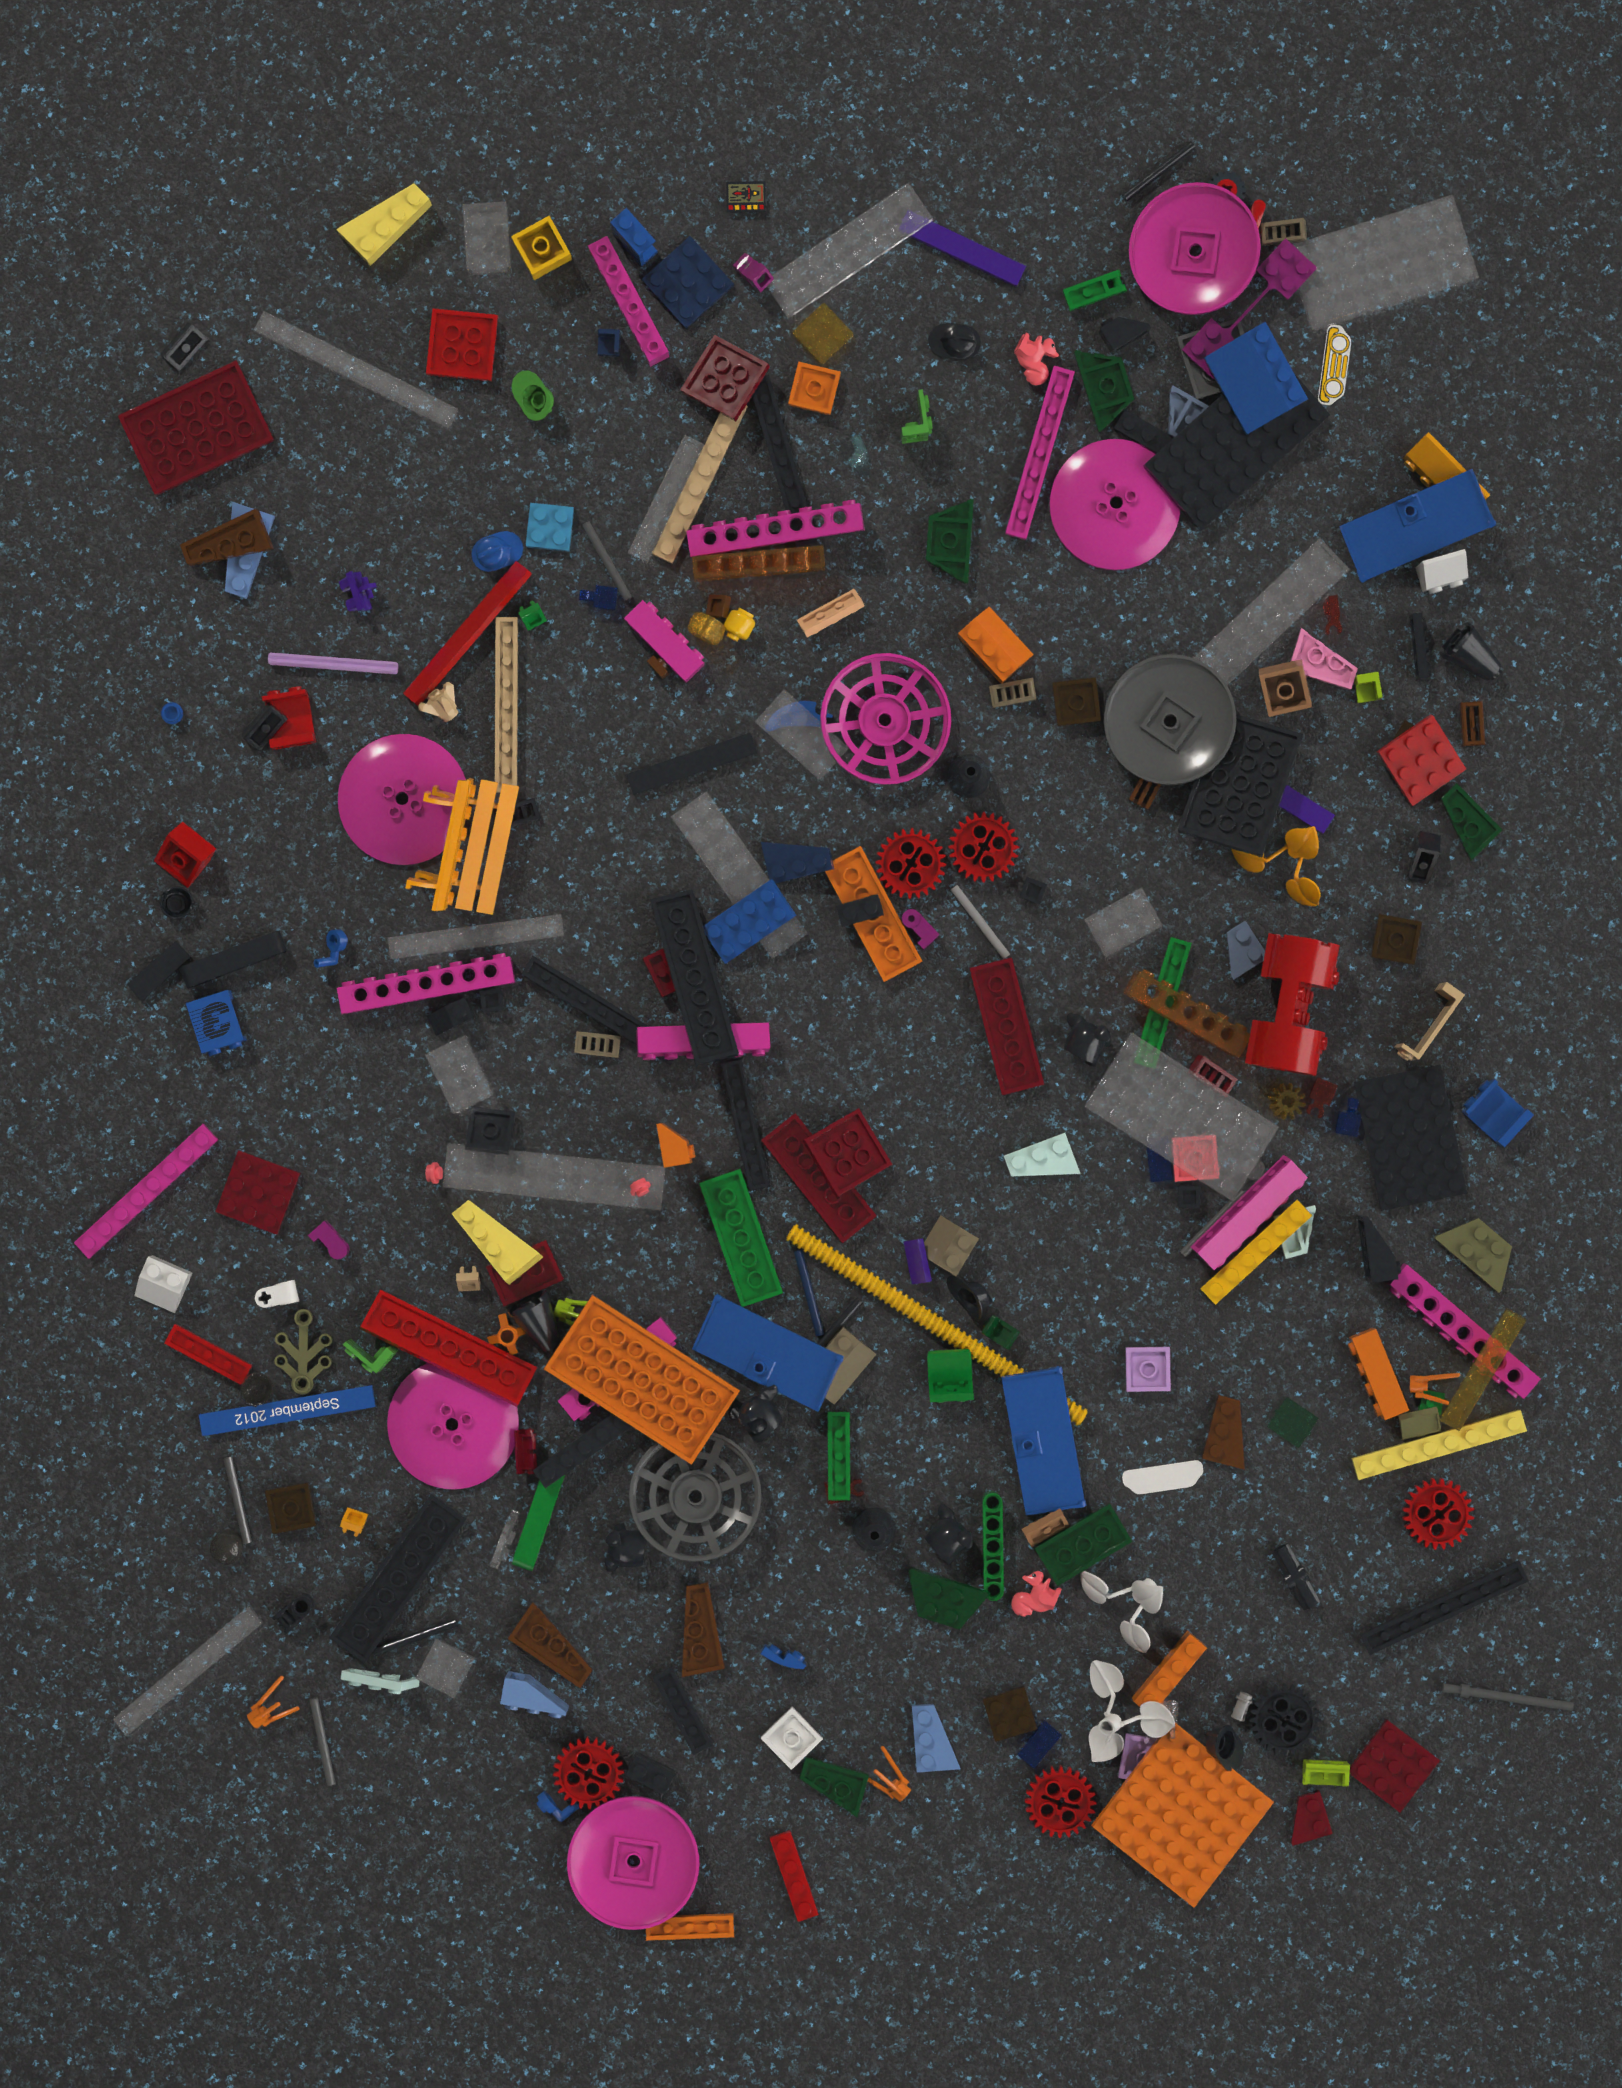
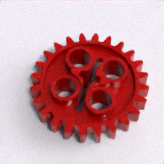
[948,812,1019,883]
[875,828,946,899]
[1402,1478,1474,1550]
[553,1736,625,1809]
[1024,1765,1096,1838]

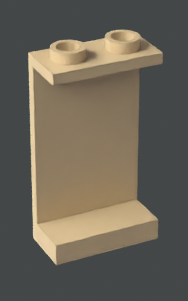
[1394,982,1465,1061]

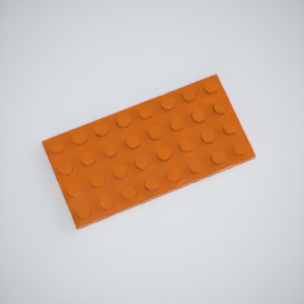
[544,1294,740,1465]

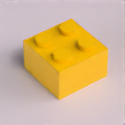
[511,216,572,280]

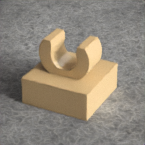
[456,1266,481,1291]

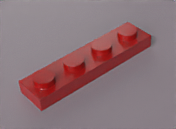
[164,1324,253,1385]
[770,1830,819,1922]

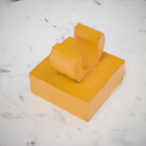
[340,1507,368,1537]

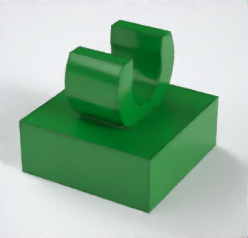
[518,601,547,631]

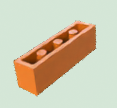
[1348,1328,1409,1420]
[1132,1630,1207,1707]

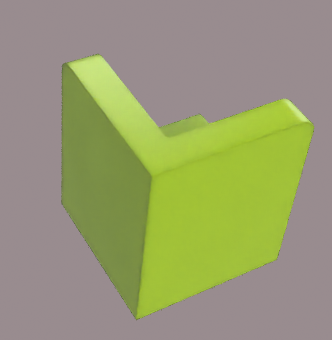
[1354,672,1382,703]

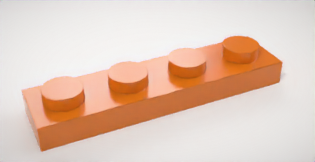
[646,1913,734,1941]

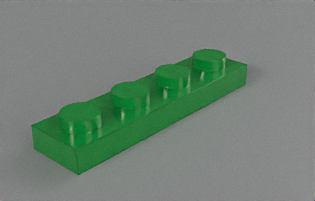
[827,1412,850,1501]

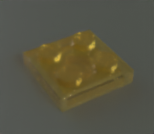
[792,303,854,365]

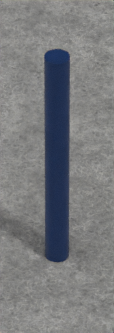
[794,1250,824,1336]

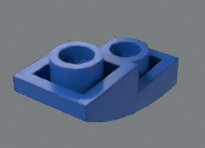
[760,1644,806,1669]

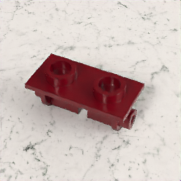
[514,1428,538,1474]

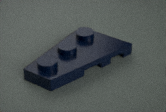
[761,842,834,884]

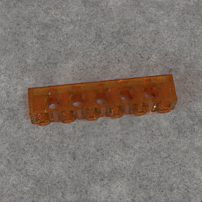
[692,545,825,582]
[1123,969,1250,1058]

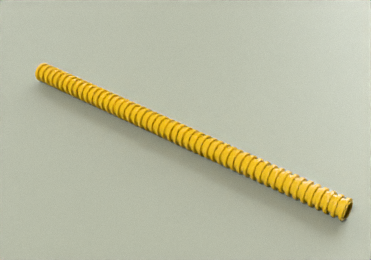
[786,1224,1088,1426]

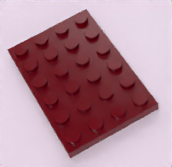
[118,360,275,496]

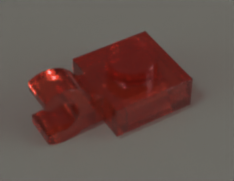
[1323,595,1342,636]

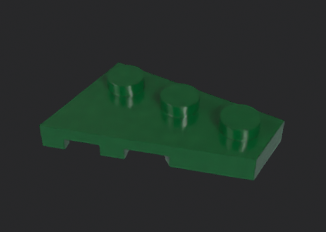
[1440,783,1503,861]
[800,1756,869,1817]

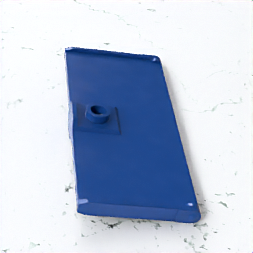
[1339,469,1496,583]
[692,1294,844,1412]
[1001,1366,1086,1515]

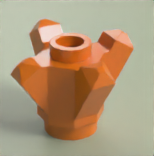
[487,1313,526,1355]

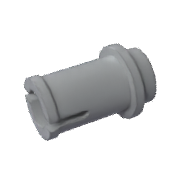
[1231,1692,1253,1722]

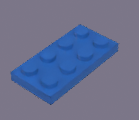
[703,879,797,964]

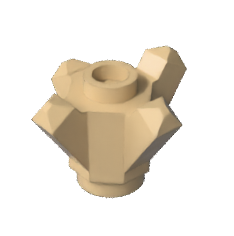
[418,682,458,722]

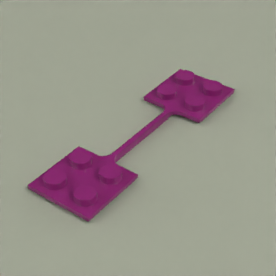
[1182,238,1317,380]

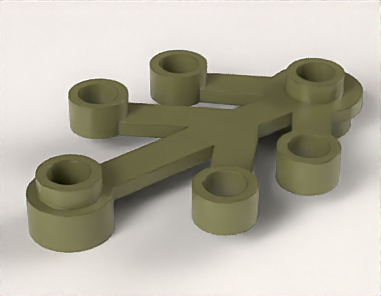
[274,1309,333,1394]

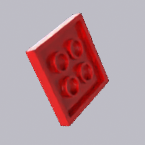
[426,308,498,382]
[1376,714,1466,806]

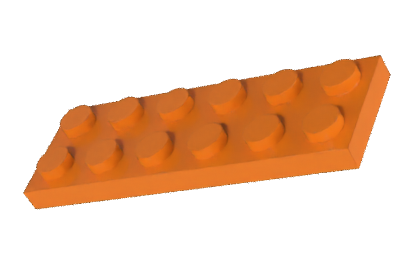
[825,846,923,982]

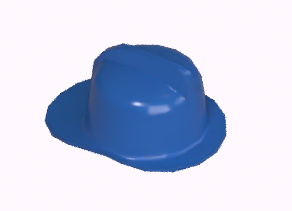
[471,531,523,572]

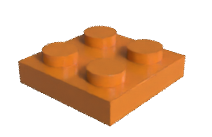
[788,361,841,415]

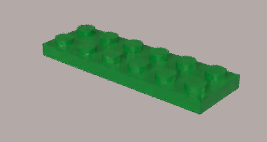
[699,1169,783,1307]

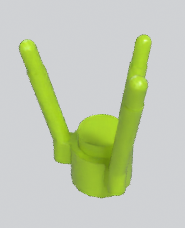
[554,1298,588,1326]

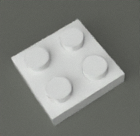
[761,1707,823,1770]

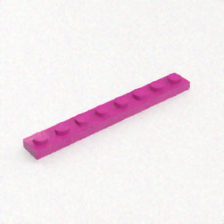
[1005,366,1075,540]
[74,1124,219,1259]

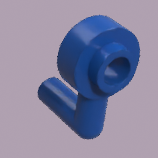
[314,929,348,968]
[536,1791,579,1822]

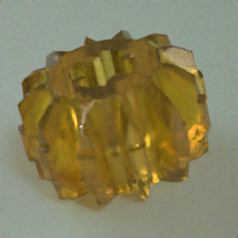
[687,612,726,645]
[1268,1083,1306,1120]

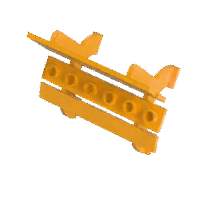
[405,778,519,915]

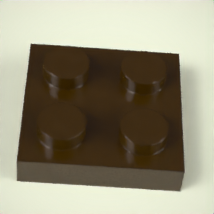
[1052,677,1101,727]
[1370,914,1422,965]
[265,1482,317,1534]
[982,1686,1037,1742]

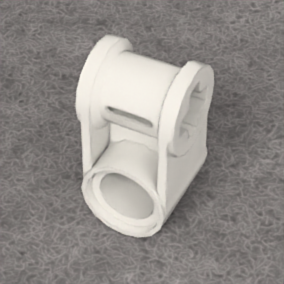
[255,1280,299,1308]

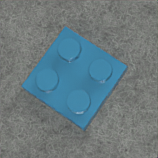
[526,503,574,552]

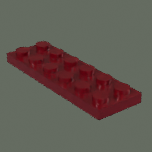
[969,957,1044,1095]
[761,1113,877,1243]

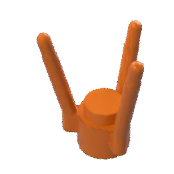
[1410,1373,1460,1405]
[247,1676,300,1729]
[867,1746,911,1802]

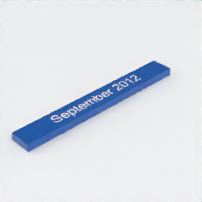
[199,1385,376,1436]

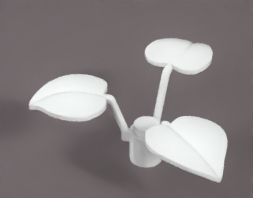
[1080,1571,1163,1653]
[1089,1660,1175,1762]

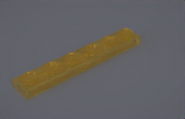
[1440,1308,1526,1431]

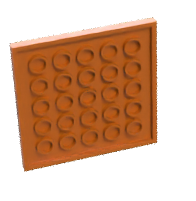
[1091,1723,1274,1907]

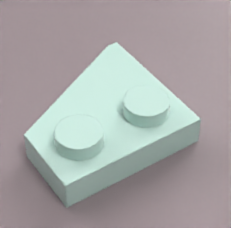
[1273,1205,1316,1259]

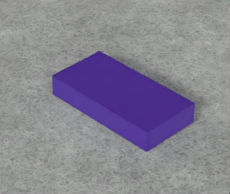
[903,1238,932,1284]

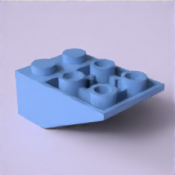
[500,1671,569,1718]

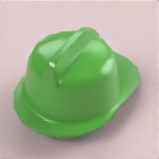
[512,371,554,421]

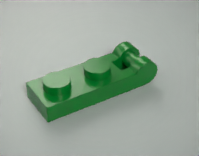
[1062,270,1127,312]

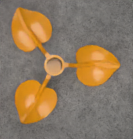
[1231,826,1321,906]

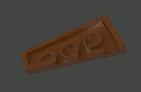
[180,508,274,566]
[682,1581,725,1677]
[508,1602,593,1688]

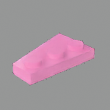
[1290,628,1358,690]

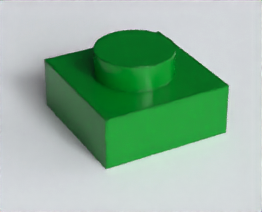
[1418,1390,1445,1415]

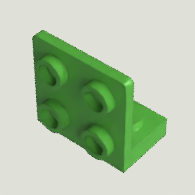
[901,389,932,444]
[343,1339,398,1373]

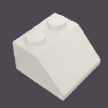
[1415,549,1468,594]
[134,1255,192,1313]

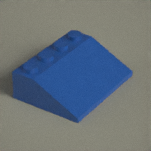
[1204,322,1308,435]

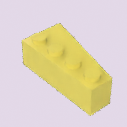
[336,184,432,266]

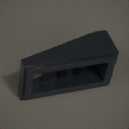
[492,798,541,828]

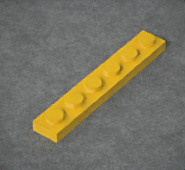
[1200,1199,1312,1305]

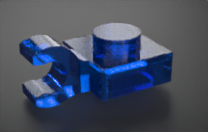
[579,585,618,610]
[1335,1098,1362,1137]

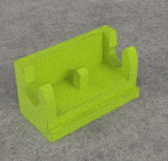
[1302,1759,1350,1786]

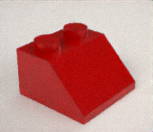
[154,821,216,888]

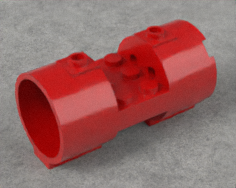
[1245,933,1340,1076]

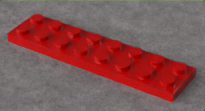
[360,1289,537,1407]

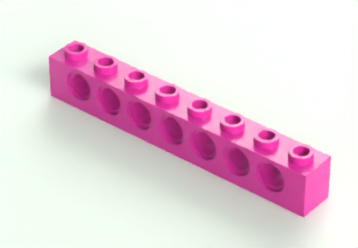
[686,500,865,558]
[337,953,516,1014]
[1387,1264,1541,1399]

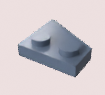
[1168,386,1209,437]
[1226,921,1265,980]

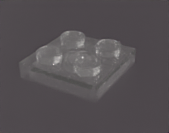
[416,1638,475,1698]

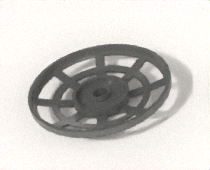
[629,1432,761,1562]

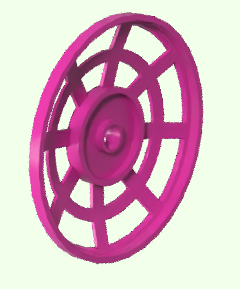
[820,653,951,785]

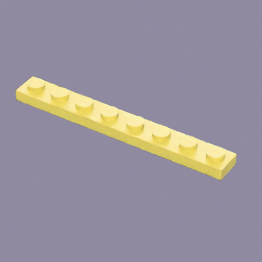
[1351,1410,1527,1480]

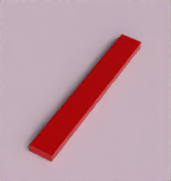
[403,561,532,706]

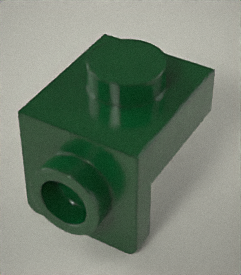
[982,1315,1020,1350]

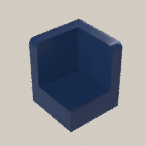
[597,329,621,357]

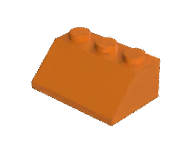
[957,607,1034,684]
[656,1123,696,1168]

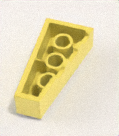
[452,1200,543,1285]

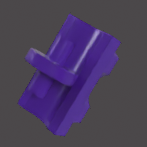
[339,571,377,611]

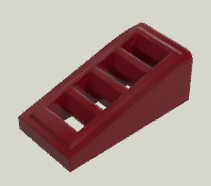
[1187,1055,1238,1097]

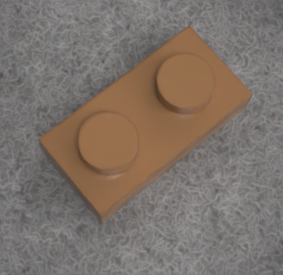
[1022,1509,1070,1547]

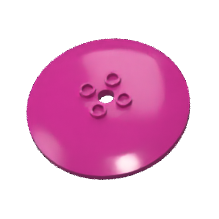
[1129,182,1261,315]
[1050,439,1180,570]
[338,734,469,865]
[387,1363,519,1489]
[567,1796,699,1930]

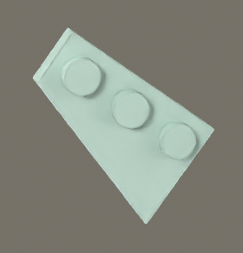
[1003,1133,1080,1176]
[341,1668,420,1694]

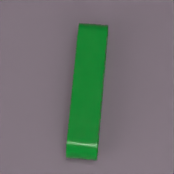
[511,1475,565,1571]
[982,1491,1004,1601]

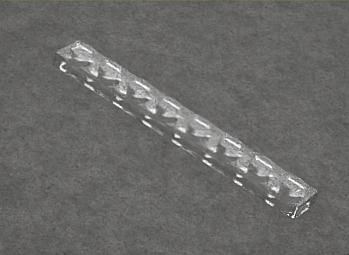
[387,914,565,959]
[113,1606,263,1736]

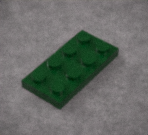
[1034,1503,1133,1586]

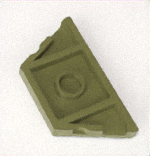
[1434,1218,1512,1293]

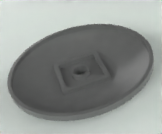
[1104,654,1236,785]

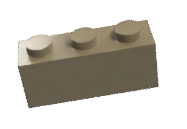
[825,1326,876,1405]

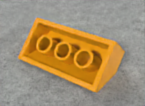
[1403,432,1490,500]

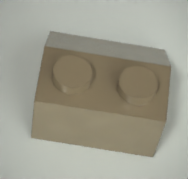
[924,1215,979,1276]

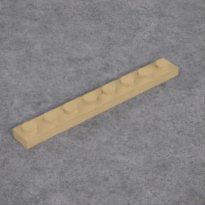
[653,405,748,564]
[495,617,518,793]

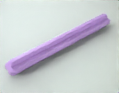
[268,653,398,674]

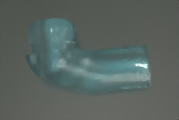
[848,434,867,468]

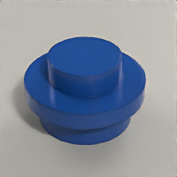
[161,702,183,724]

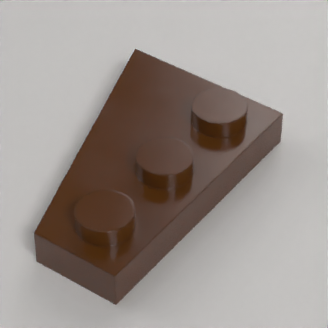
[1202,1395,1245,1470]

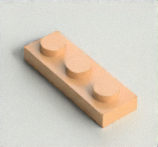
[797,589,864,638]

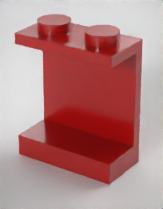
[262,686,316,750]

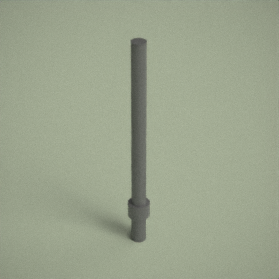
[1442,1683,1574,1711]

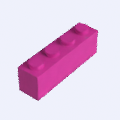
[624,600,704,683]

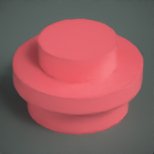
[425,1162,443,1184]
[630,1178,651,1197]

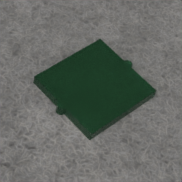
[1267,1397,1319,1448]

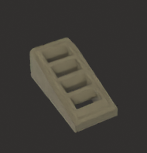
[1260,218,1307,246]
[989,678,1036,708]
[574,1031,621,1058]

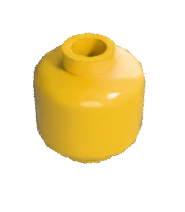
[723,608,755,642]

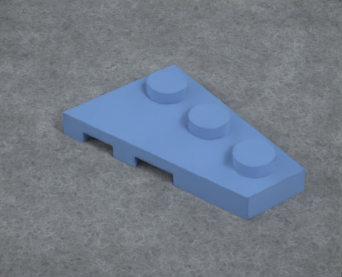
[912,1704,961,1772]

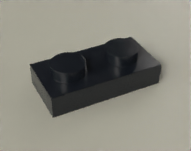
[836,894,884,927]

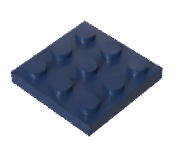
[642,236,734,329]

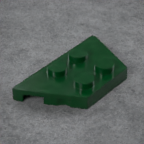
[1073,350,1134,433]
[926,499,974,584]
[909,1567,991,1629]

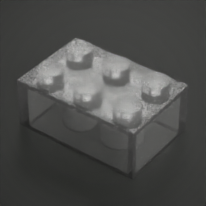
[462,201,513,276]
[425,1035,495,1114]

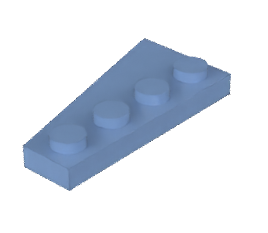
[225,502,275,599]

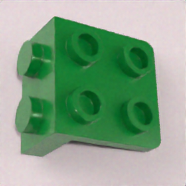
[927,1349,974,1403]

